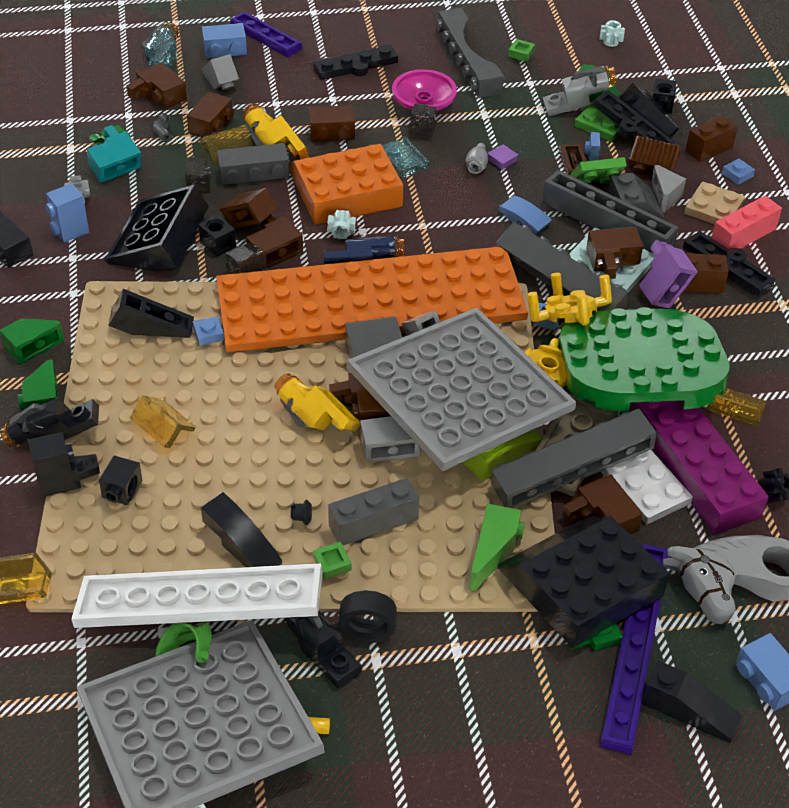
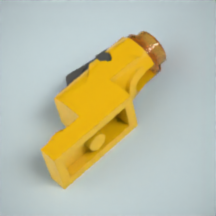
[242,103,309,160]
[274,373,360,432]

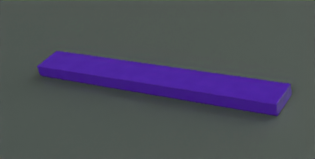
[600,543,669,754]

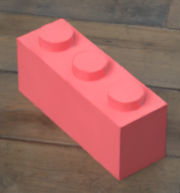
[711,196,782,249]

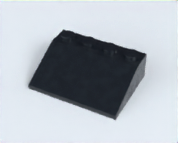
[105,184,209,272]

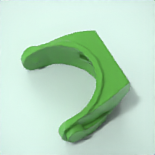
[155,622,212,663]

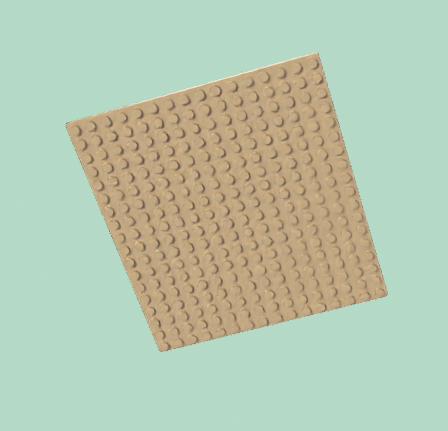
[26,281,555,612]

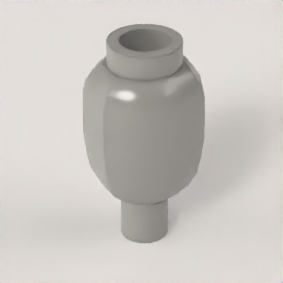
[466,143,488,174]

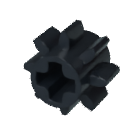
[758,468,789,503]

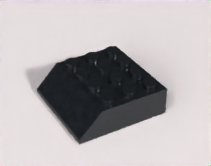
[498,516,670,649]

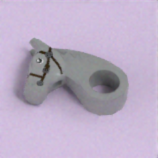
[663,535,789,624]

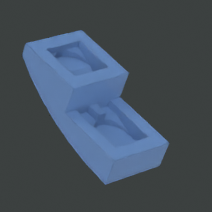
[498,195,552,235]

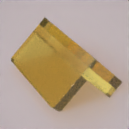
[200,125,253,163]
[707,388,767,426]
[130,395,196,448]
[0,553,52,604]

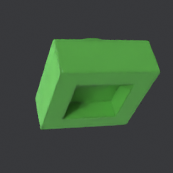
[508,39,535,62]
[313,541,352,580]

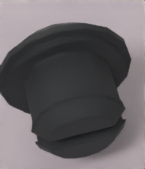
[291,499,312,525]

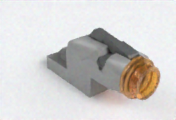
[543,66,617,117]

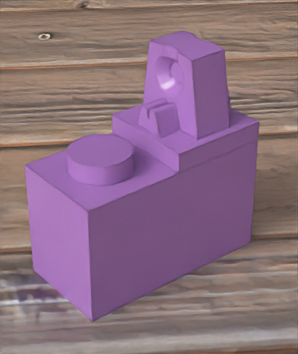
[639,240,698,309]

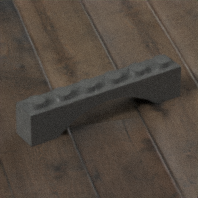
[436,8,504,98]

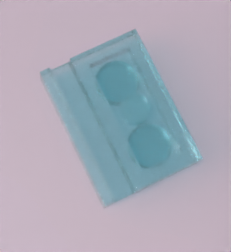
[382,137,429,178]

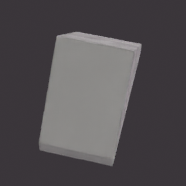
[651,165,686,212]

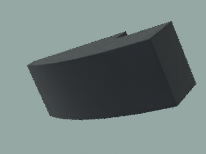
[201,492,282,567]

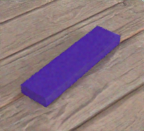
[230,11,302,57]

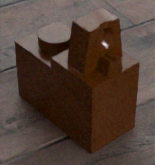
[126,62,187,109]
[246,214,303,271]
[586,227,643,279]
[329,373,392,421]
[562,474,643,535]

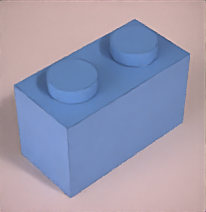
[202,23,247,58]
[45,183,90,243]
[736,633,789,711]

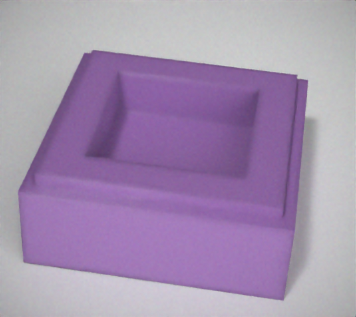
[488,144,519,170]

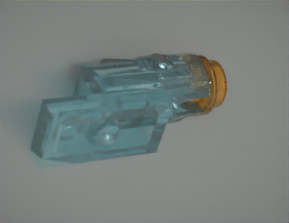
[142,22,178,68]

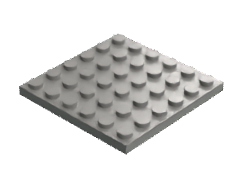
[347,307,576,471]
[77,620,325,808]

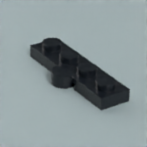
[313,45,398,80]
[593,90,675,144]
[683,231,775,297]

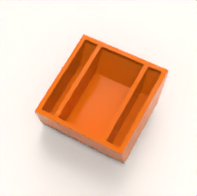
[289,144,403,225]

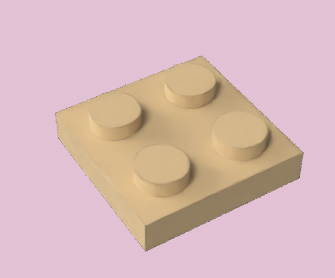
[684,181,745,225]

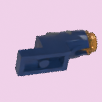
[323,235,405,265]

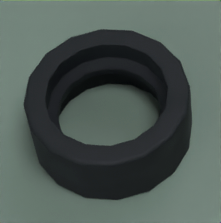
[338,590,397,643]

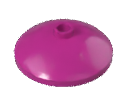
[392,69,457,113]

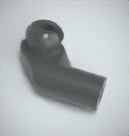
[153,113,172,142]

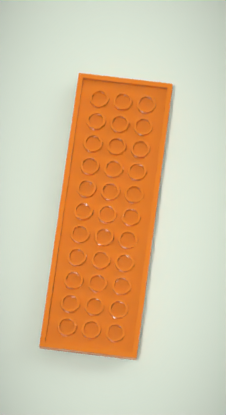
[216,247,528,353]

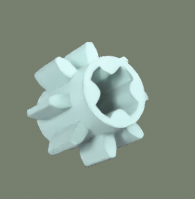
[599,21,625,47]
[327,210,356,239]

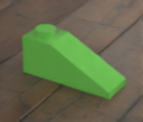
[469,504,525,591]

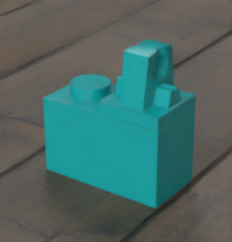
[87,125,141,183]

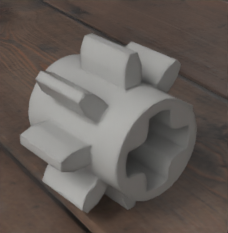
[64,175,90,204]

